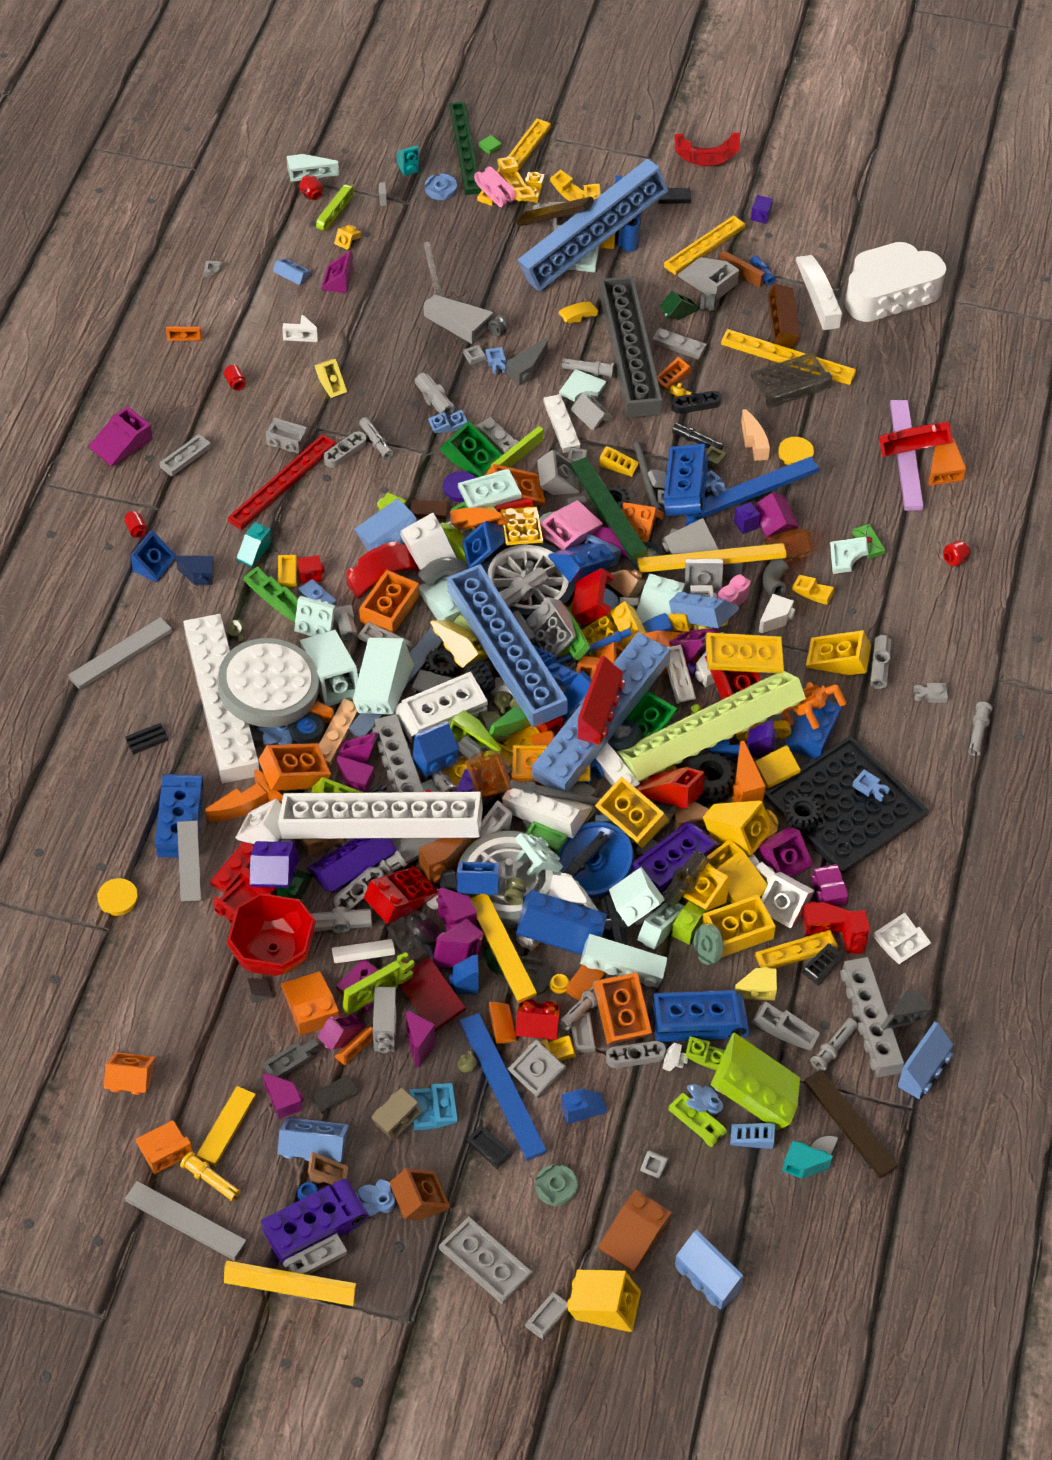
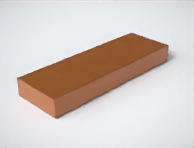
[719,250,765,288]

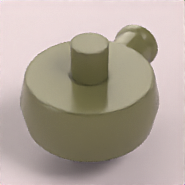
[227,619,245,642]
[494,691,511,715]
[457,1051,477,1073]

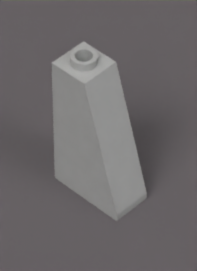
[423,295,493,344]

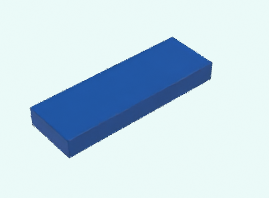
[561,671,592,723]

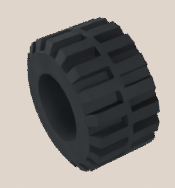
[688,752,735,805]

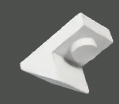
[282,315,318,342]
[480,801,512,837]

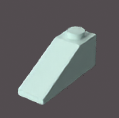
[287,154,339,181]
[637,898,684,949]

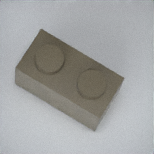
[371,1088,423,1141]

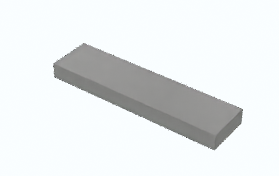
[177,821,201,902]

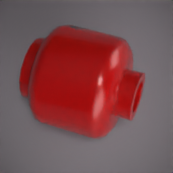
[299,175,323,200]
[943,541,971,567]

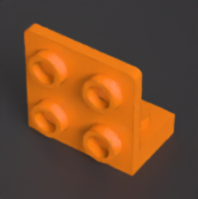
[622,502,664,542]
[136,1120,192,1175]

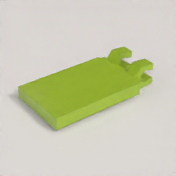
[342,952,414,1016]

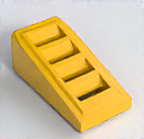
[599,446,639,477]

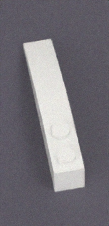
[796,255,842,330]
[564,718,640,789]

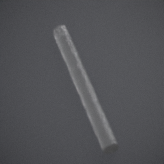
[424,242,442,294]

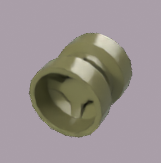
[504,877,527,905]

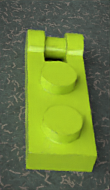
[668,1093,727,1147]

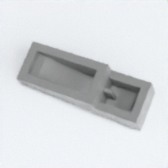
[751,1001,820,1050]

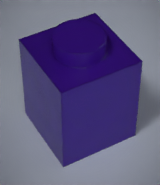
[751,195,773,224]
[734,502,760,534]

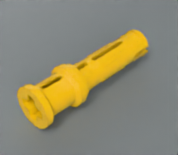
[180,1151,240,1202]

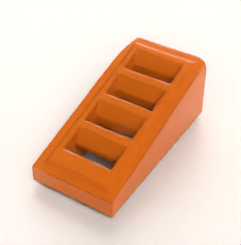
[657,357,691,390]

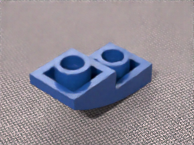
[642,613,673,633]

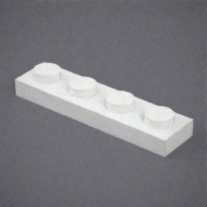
[544,394,580,453]

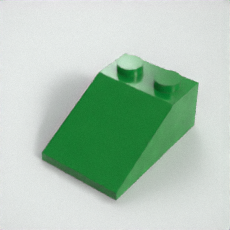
[439,420,502,478]

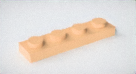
[319,699,359,766]

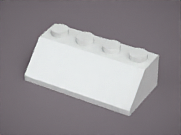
[502,782,592,838]

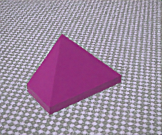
[338,732,378,764]

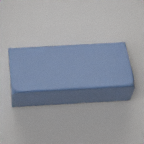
[273,258,312,285]

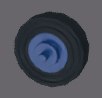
[290,712,324,744]

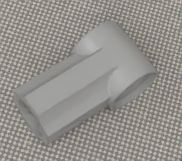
[334,604,357,641]

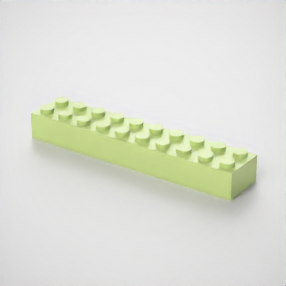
[617,671,806,781]

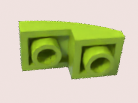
[685,1037,725,1071]

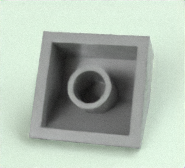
[537,450,580,495]

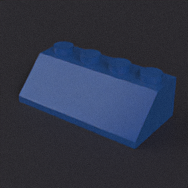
[516,890,607,955]

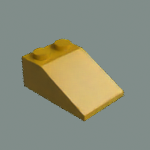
[806,630,871,675]

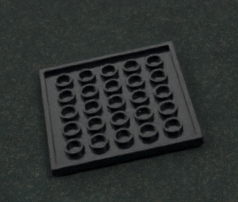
[764,735,929,875]

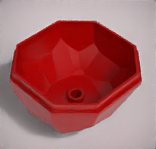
[227,893,316,976]

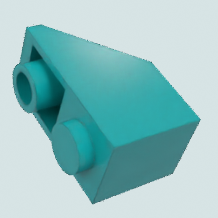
[397,145,419,176]
[782,1141,833,1179]

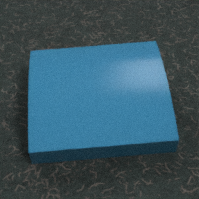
[409,1083,458,1131]

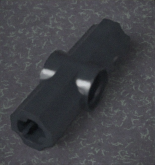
[600,895,627,945]

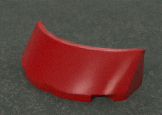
[674,132,740,166]
[879,421,953,457]
[346,542,420,599]

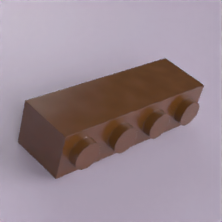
[767,283,801,348]

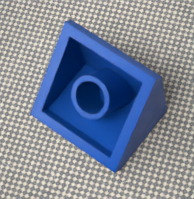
[131,530,176,582]

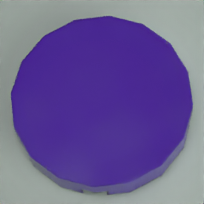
[443,471,475,502]

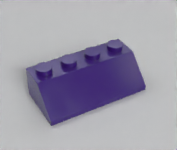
[307,838,396,893]

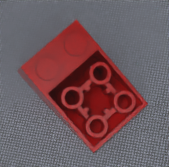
[637,767,704,809]
[363,866,438,924]

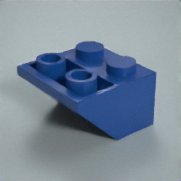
[457,862,502,895]

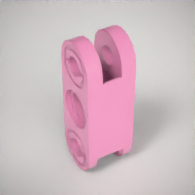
[474,166,516,207]

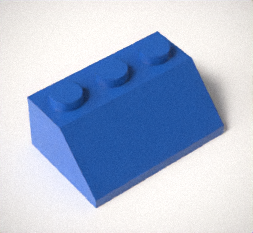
[548,543,616,583]
[784,700,842,759]

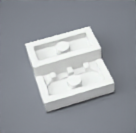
[872,913,931,964]

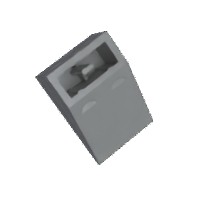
[678,257,739,301]
[525,597,576,658]

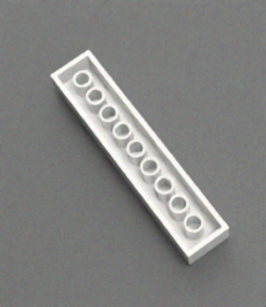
[183,614,259,784]
[278,792,483,839]

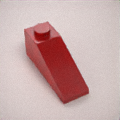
[802,902,851,935]

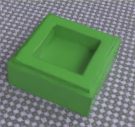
[479,135,502,155]

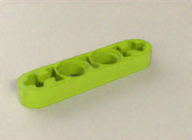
[316,184,355,232]

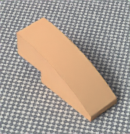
[741,409,770,461]

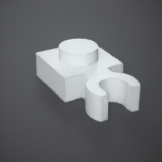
[748,855,775,885]

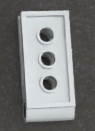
[394,672,488,743]

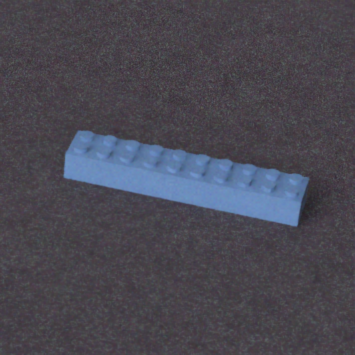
[517,159,669,292]
[447,564,567,728]
[532,632,670,792]

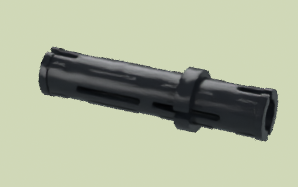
[672,422,724,451]
[563,831,610,879]

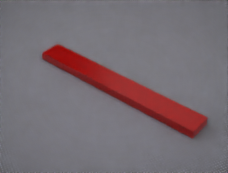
[227,434,336,530]

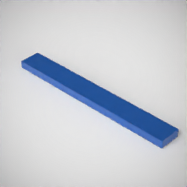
[685,456,819,520]
[460,1013,546,1161]

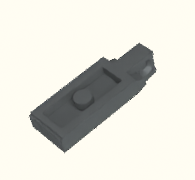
[262,1039,319,1078]

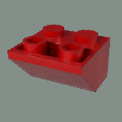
[515,999,561,1040]

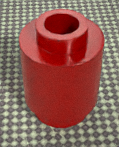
[223,365,246,391]
[124,511,148,538]

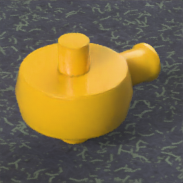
[670,383,692,398]

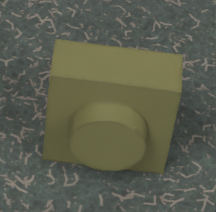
[706,446,726,469]

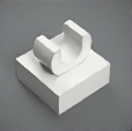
[663,1043,688,1071]

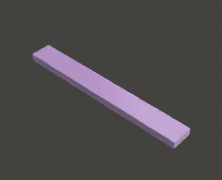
[890,400,923,510]

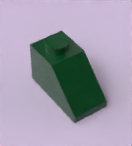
[660,290,700,320]
[277,869,313,900]

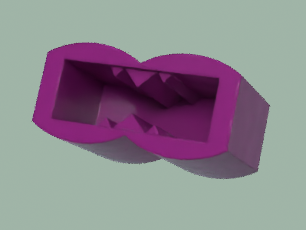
[810,864,848,906]

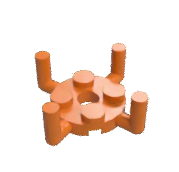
[781,682,847,729]

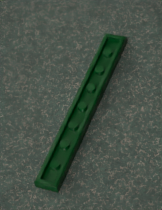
[449,102,481,195]
[570,457,648,560]

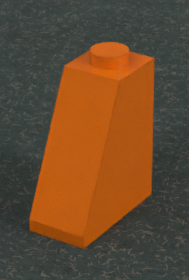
[928,438,966,486]

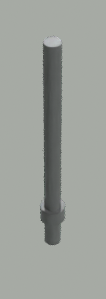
[634,442,663,525]
[510,780,601,805]

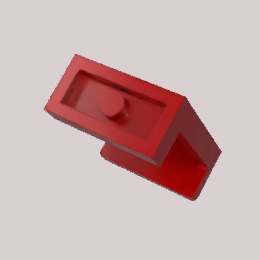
[572,568,614,626]
[213,867,276,924]

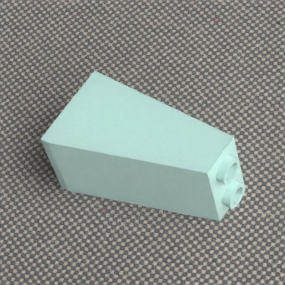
[300,630,358,706]
[353,638,414,714]

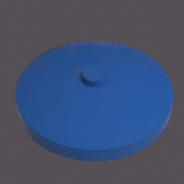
[557,822,635,898]

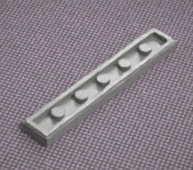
[68,617,172,690]
[125,1181,247,1261]

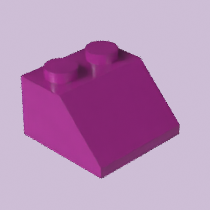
[757,827,813,877]

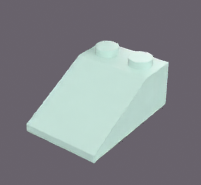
[636,574,685,623]
[419,575,462,622]

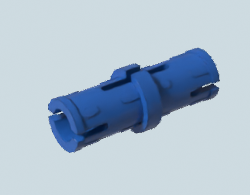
[750,255,776,285]

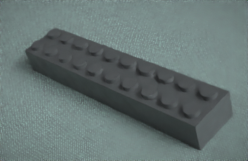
[599,276,662,418]

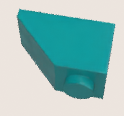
[237,522,272,567]

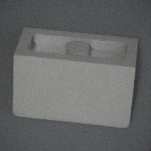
[571,393,613,430]

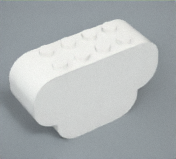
[845,242,946,322]

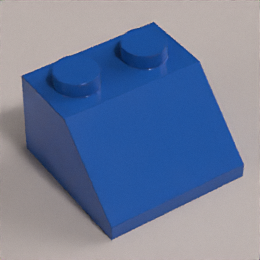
[462,521,505,569]
[413,721,459,777]

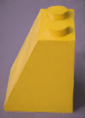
[703,801,773,856]
[567,1270,641,1332]

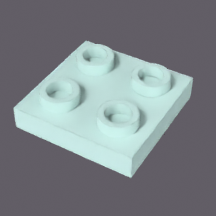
[294,596,336,636]
[515,833,563,877]

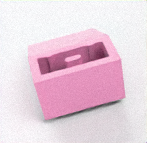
[540,500,603,551]

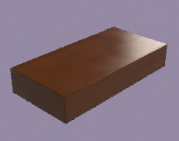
[410,500,447,519]

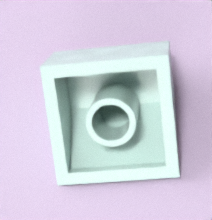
[609,867,665,926]

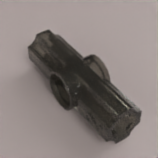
[661,849,710,908]

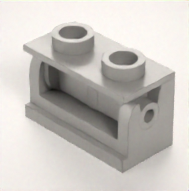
[266,418,308,454]

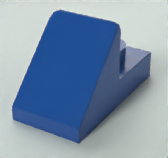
[709,739,749,762]

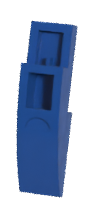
[533,646,578,688]

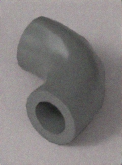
[418,557,468,586]
[762,558,789,597]

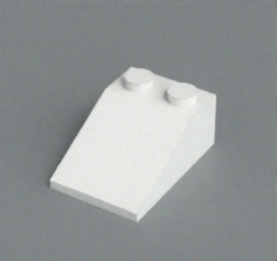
[400,513,457,571]

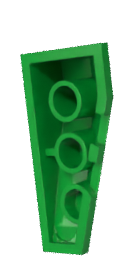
[608,691,678,753]

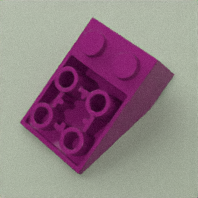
[89,406,153,467]

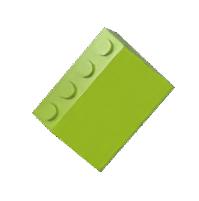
[711,1033,800,1130]

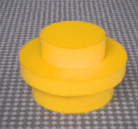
[549,974,570,994]

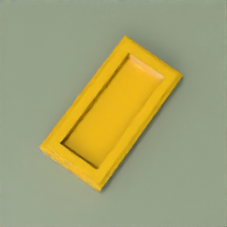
[278,555,297,588]

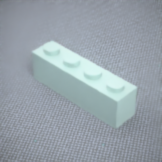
[580,934,667,988]

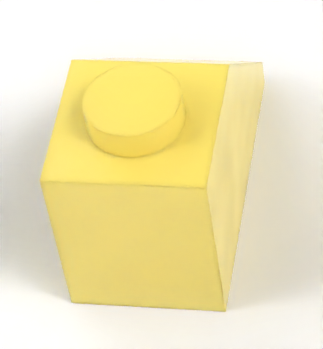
[314,359,347,398]
[735,967,777,1001]

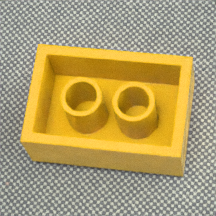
[595,776,669,849]
[702,895,776,958]

